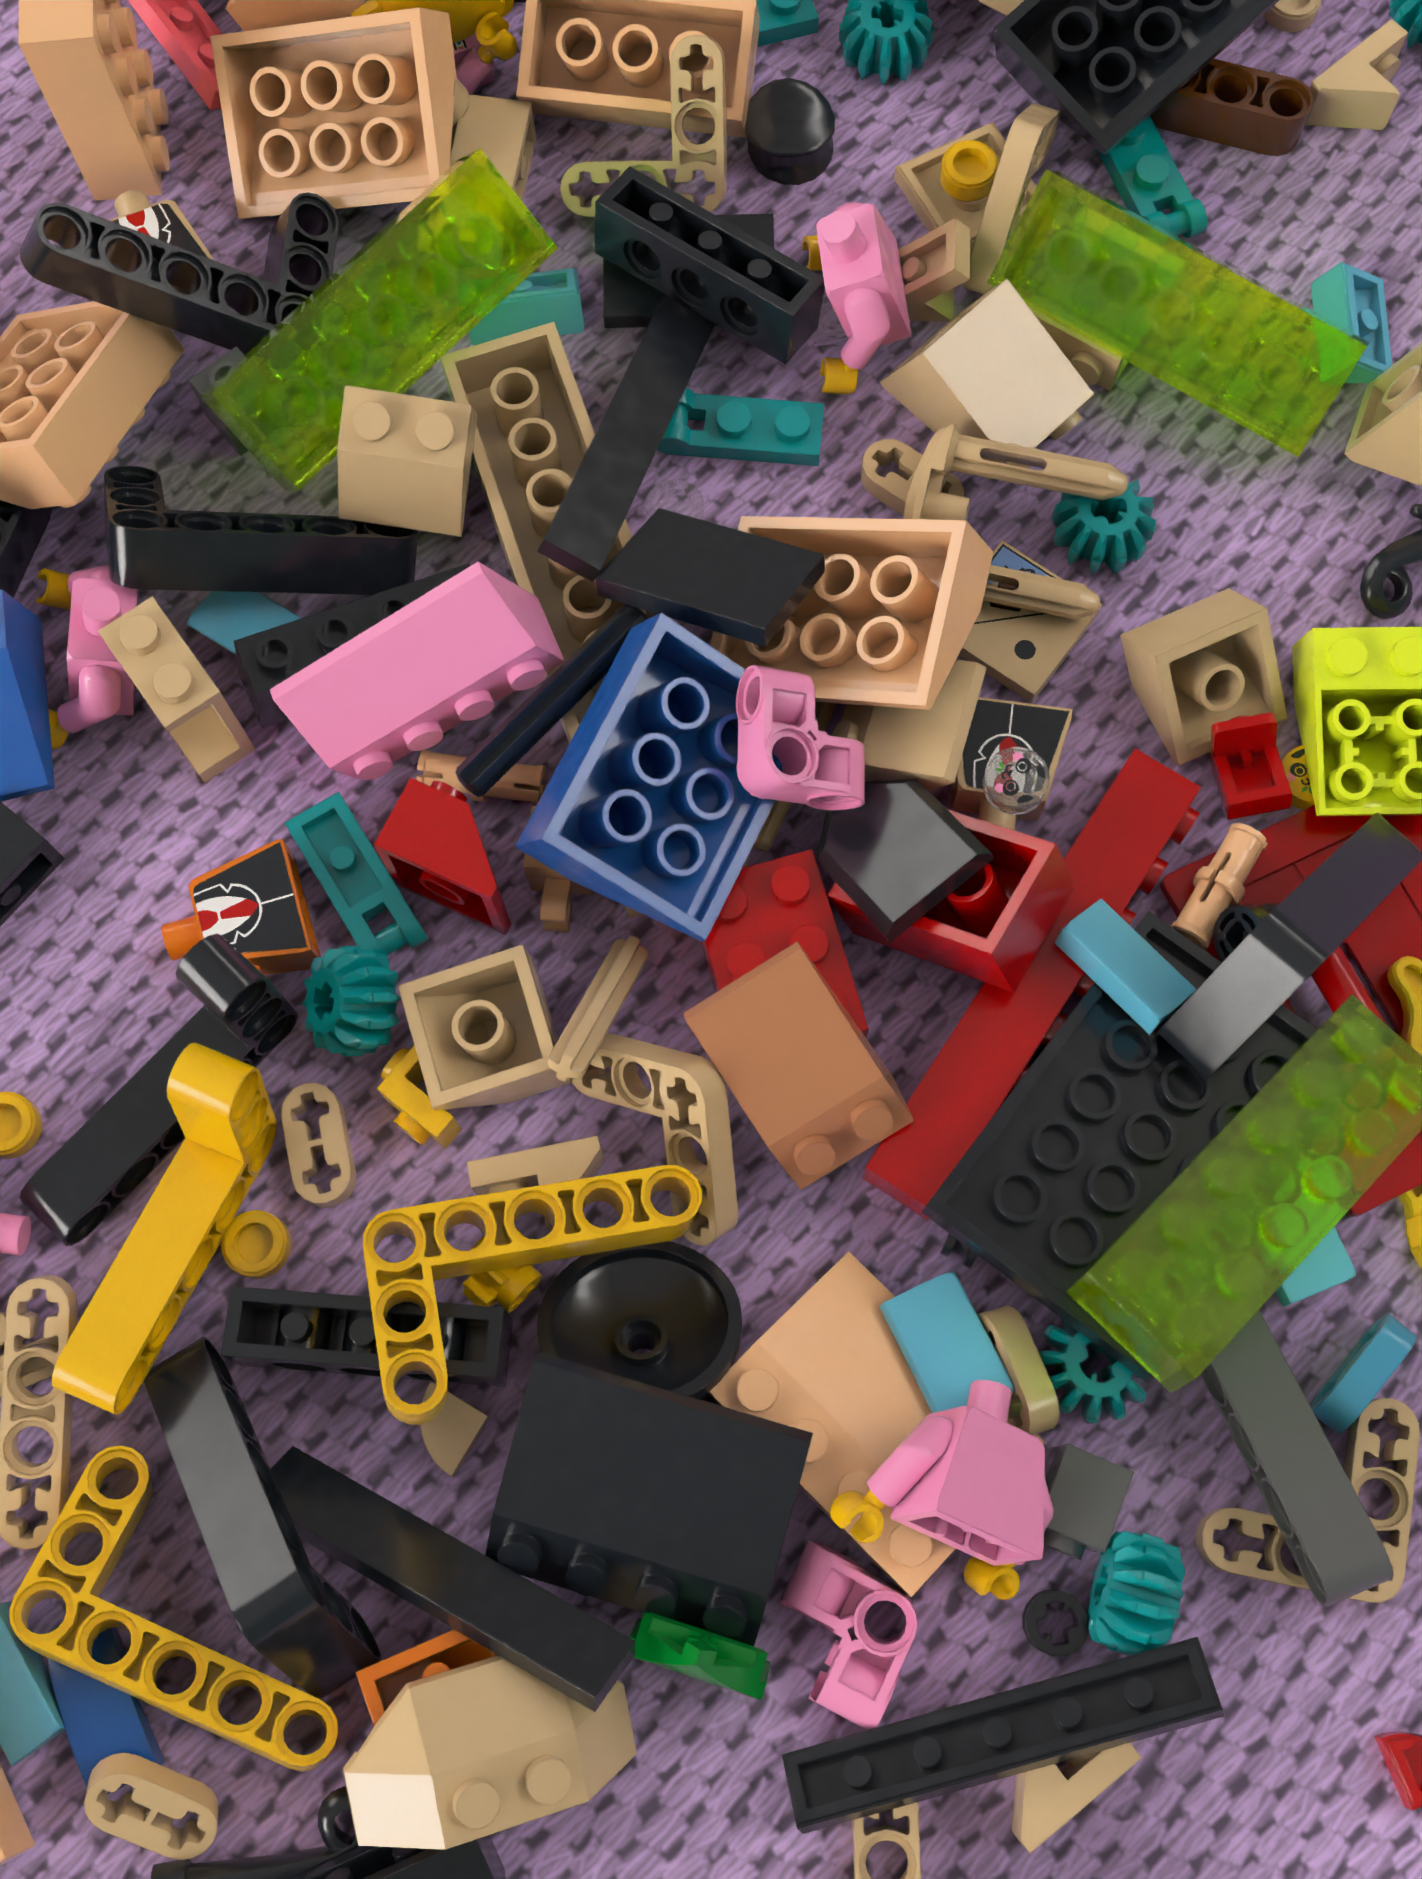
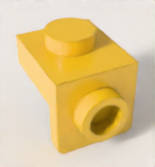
[377,1045,462,1149]

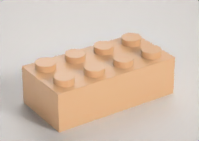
[18,0,170,201]
[516,0,760,138]

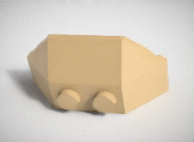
[343,1655,637,1850]

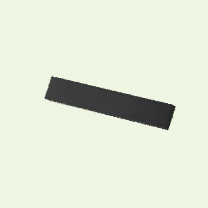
[537,294,715,582]
[271,1446,636,1712]
[782,1637,1224,1834]

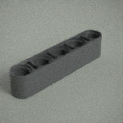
[1182,1265,1393,1607]

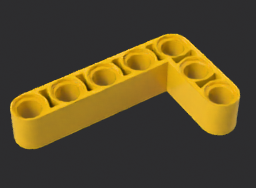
[52,1042,277,1415]
[363,1165,702,1425]
[9,1445,338,1772]

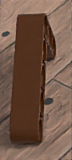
[1150,59,1313,156]

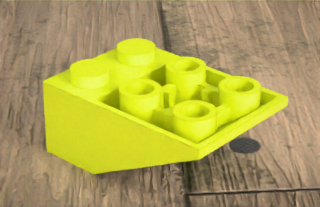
[1292,627,1422,816]

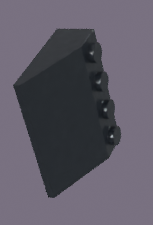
[993,0,1279,155]
[485,1352,813,1646]

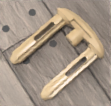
[903,423,1128,619]

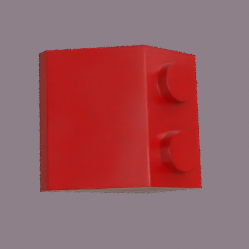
[374,778,511,935]

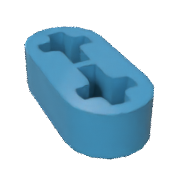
[1310,1313,1417,1435]

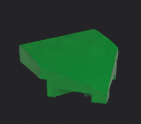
[630,1612,770,1700]

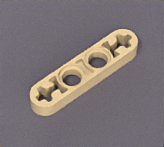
[0,1274,78,1550]

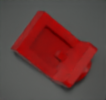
[1210,712,1292,820]

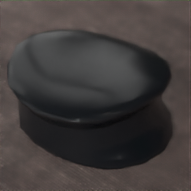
[745,78,835,185]

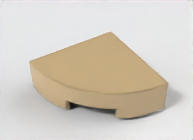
[420,1381,490,1477]

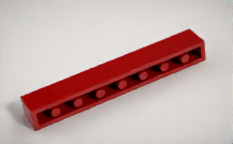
[862,748,1201,1221]

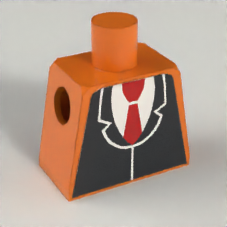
[161,839,321,975]

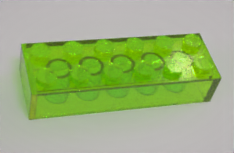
[200,148,558,491]
[987,169,1370,457]
[1066,995,1422,1393]

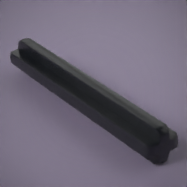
[455,604,649,797]

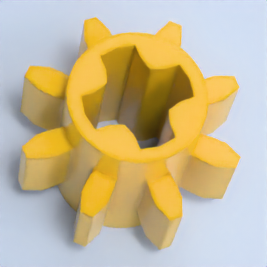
[462,1229,543,1313]

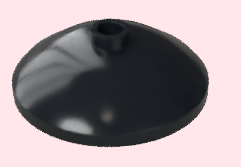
[537,1241,742,1399]

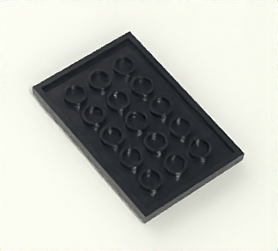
[922,911,1367,1383]

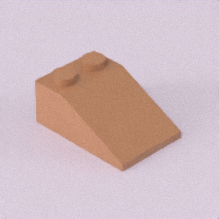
[683,941,914,1190]

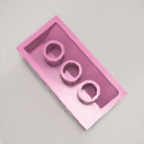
[270,561,565,780]

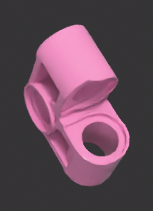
[736,665,865,811]
[778,1539,917,1730]

